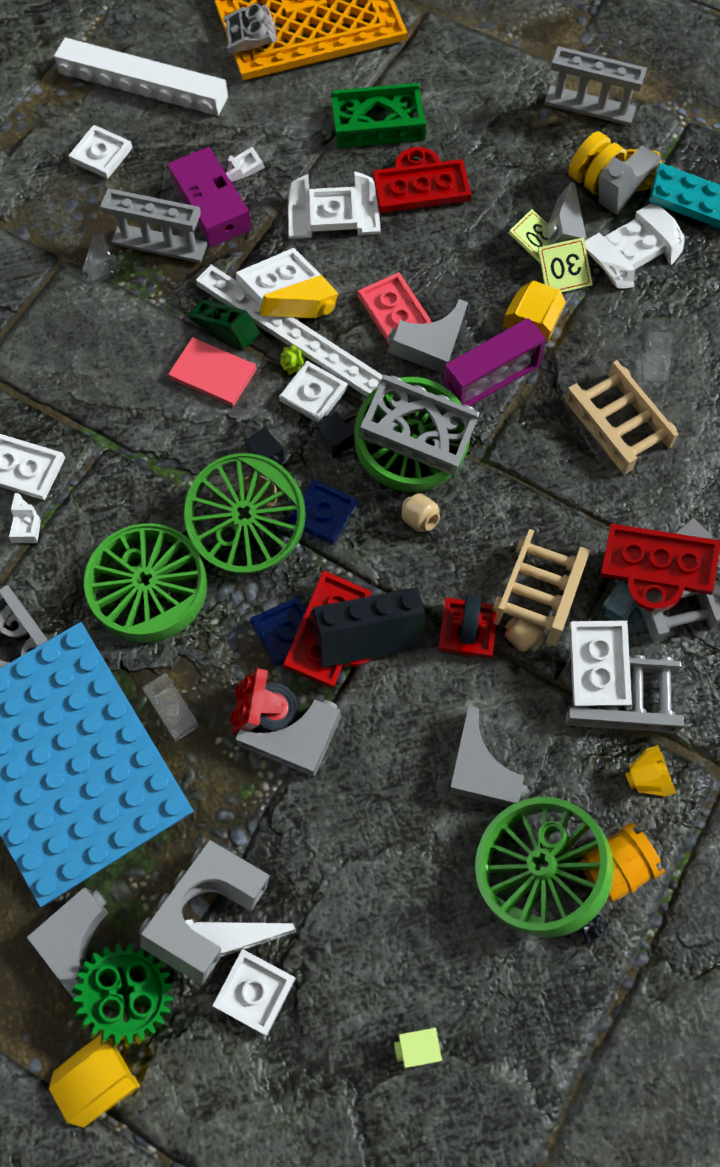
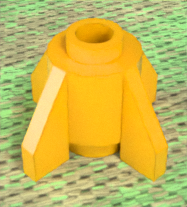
[626,745,676,797]

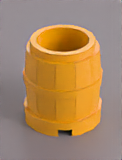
[579,822,665,902]

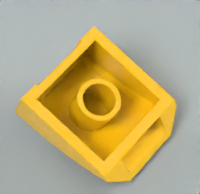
[503,280,566,343]
[49,1035,141,1128]

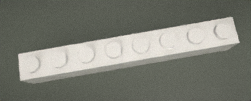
[54,38,228,116]

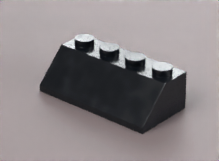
[308,587,425,669]

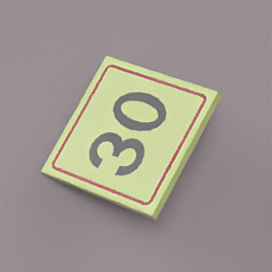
[508,209,549,263]
[537,237,593,292]

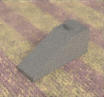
[546,182,586,245]

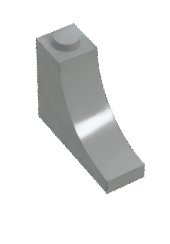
[599,145,661,215]
[387,299,468,374]
[235,699,341,778]
[449,706,528,807]
[27,887,109,998]

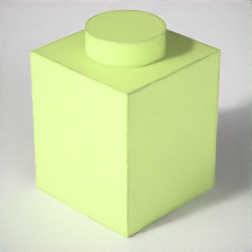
[394,1028,442,1068]

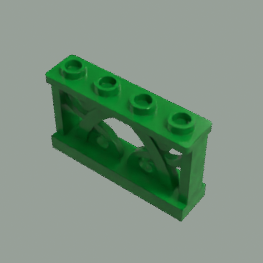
[331,83,426,148]

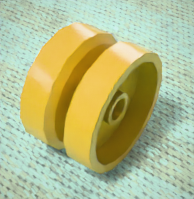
[568,131,627,195]

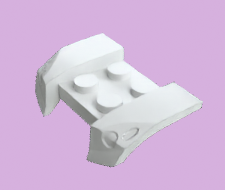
[288,172,381,239]
[585,203,684,288]

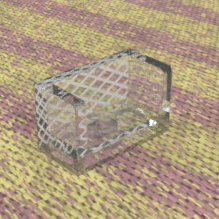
[142,673,199,741]

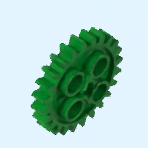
[71,944,173,1048]

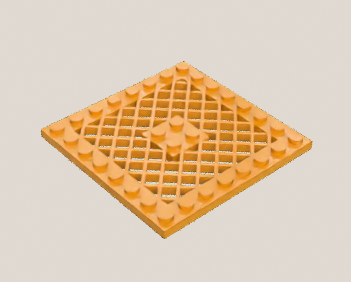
[213,0,408,81]

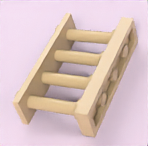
[565,360,678,475]
[492,529,590,646]

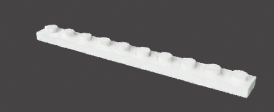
[196,265,397,407]

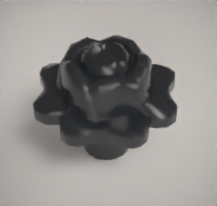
[579,914,605,944]

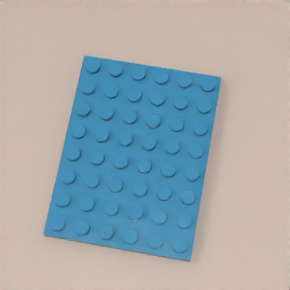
[0,622,194,907]

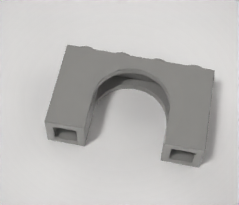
[139,840,270,985]

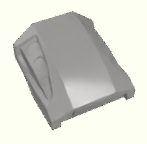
[224,3,277,53]

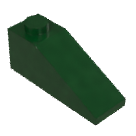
[187,299,260,349]

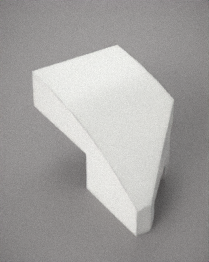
[226,147,265,182]
[9,493,41,543]

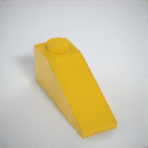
[259,275,338,318]

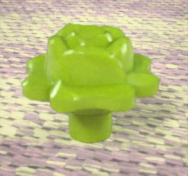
[280,345,305,375]

